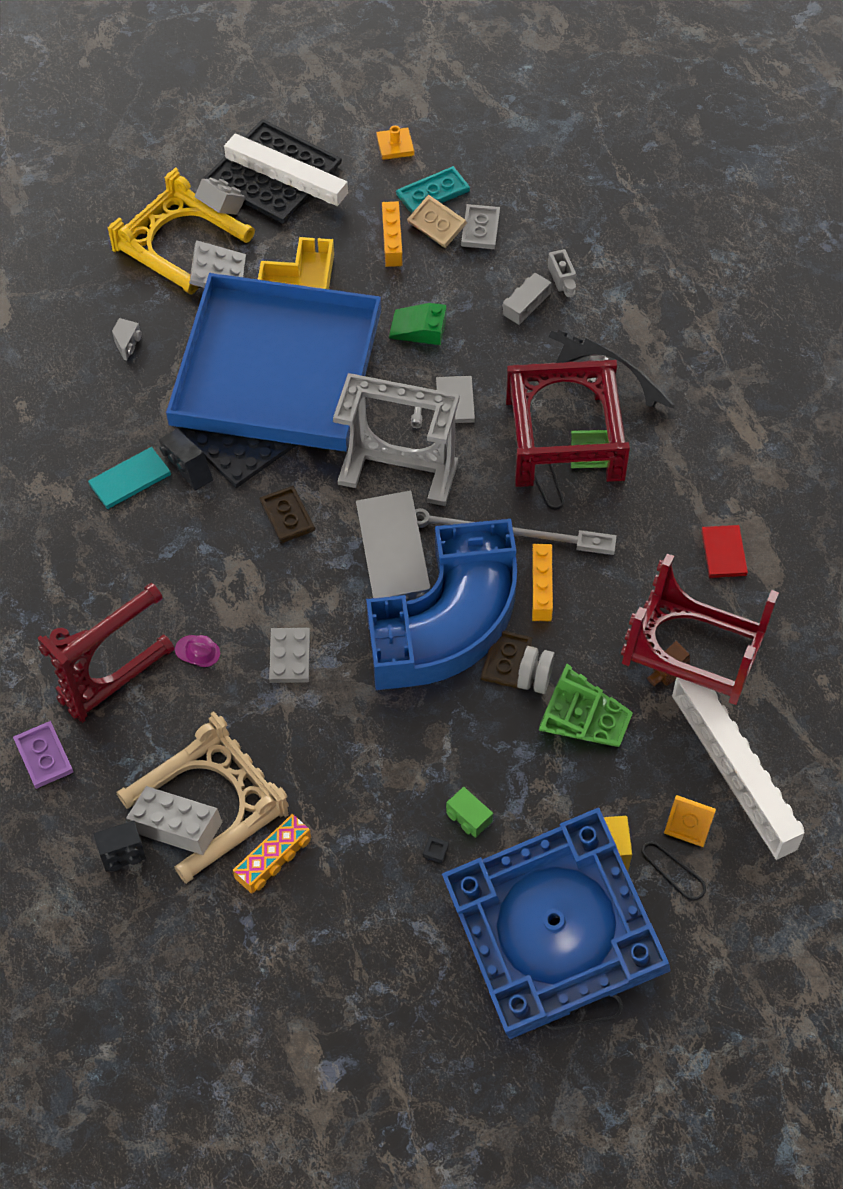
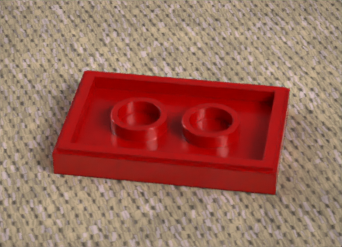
[701,525,748,578]

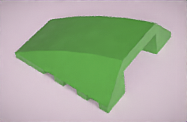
[539,664,633,747]

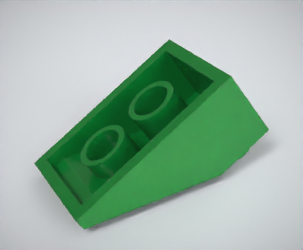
[389,303,447,345]

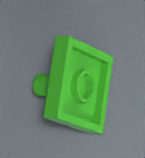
[571,430,608,468]

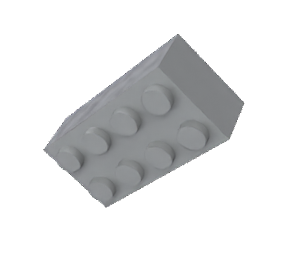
[126,786,222,855]

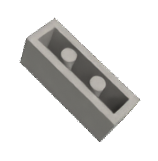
[502,273,551,325]

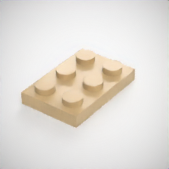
[407,195,467,248]

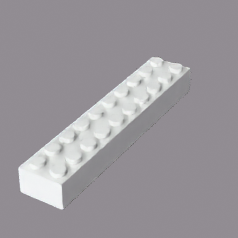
[672,677,804,860]

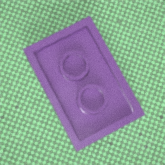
[13,721,73,789]

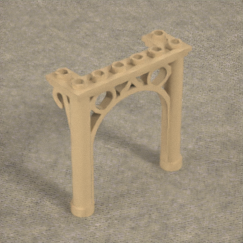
[116,712,289,884]

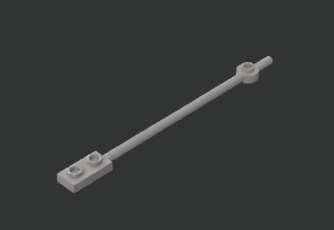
[415,508,617,555]

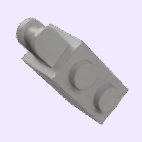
[548,249,576,297]

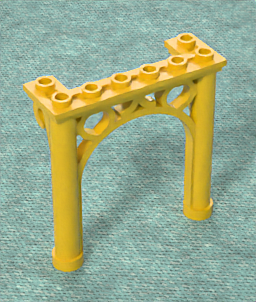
[108,167,255,294]

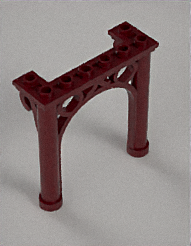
[38,583,175,723]

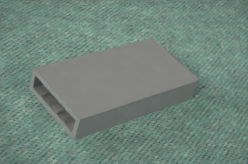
[356,490,431,601]

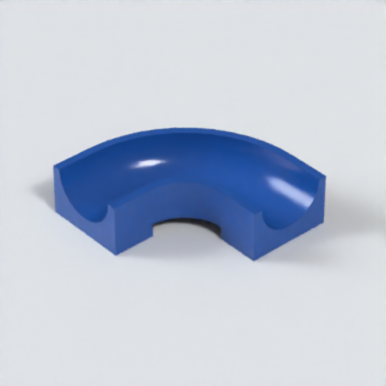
[366,519,517,690]

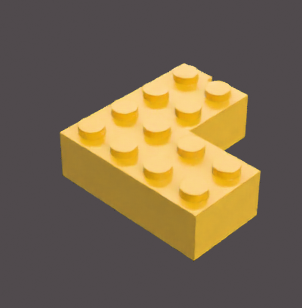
[258,237,334,289]

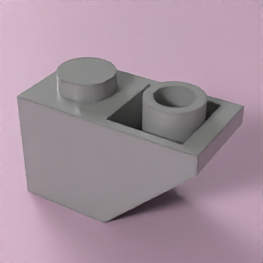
[112,318,142,360]

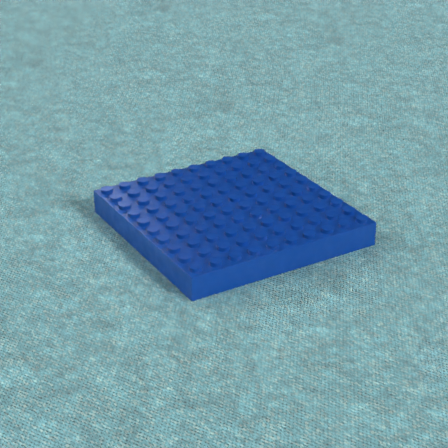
[166,273,381,452]

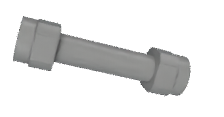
[411,407,422,428]

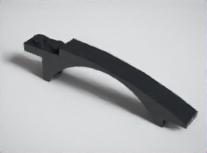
[549,329,675,408]

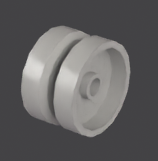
[517,646,555,694]

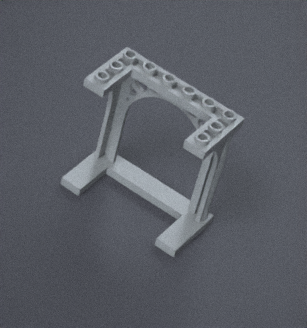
[333,373,460,506]

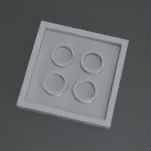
[189,240,246,288]

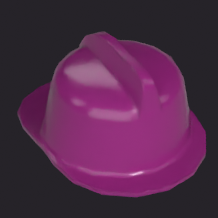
[175,635,220,667]

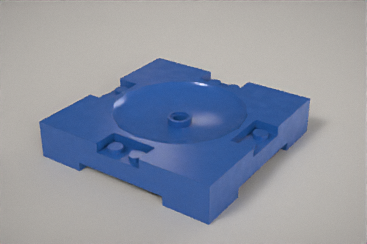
[442,807,671,1039]

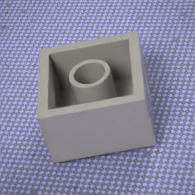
[194,178,245,215]

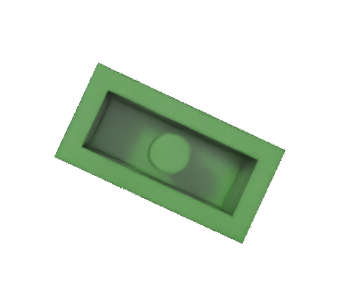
[446,787,493,838]

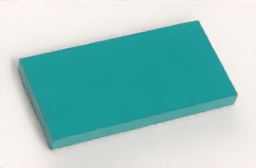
[396,166,470,214]
[88,447,171,509]

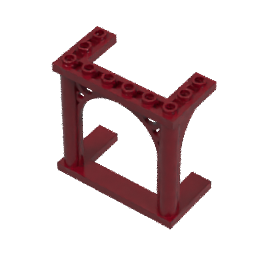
[505,360,630,487]
[621,554,779,705]

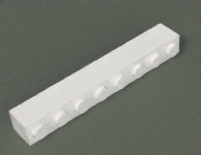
[224,134,348,206]

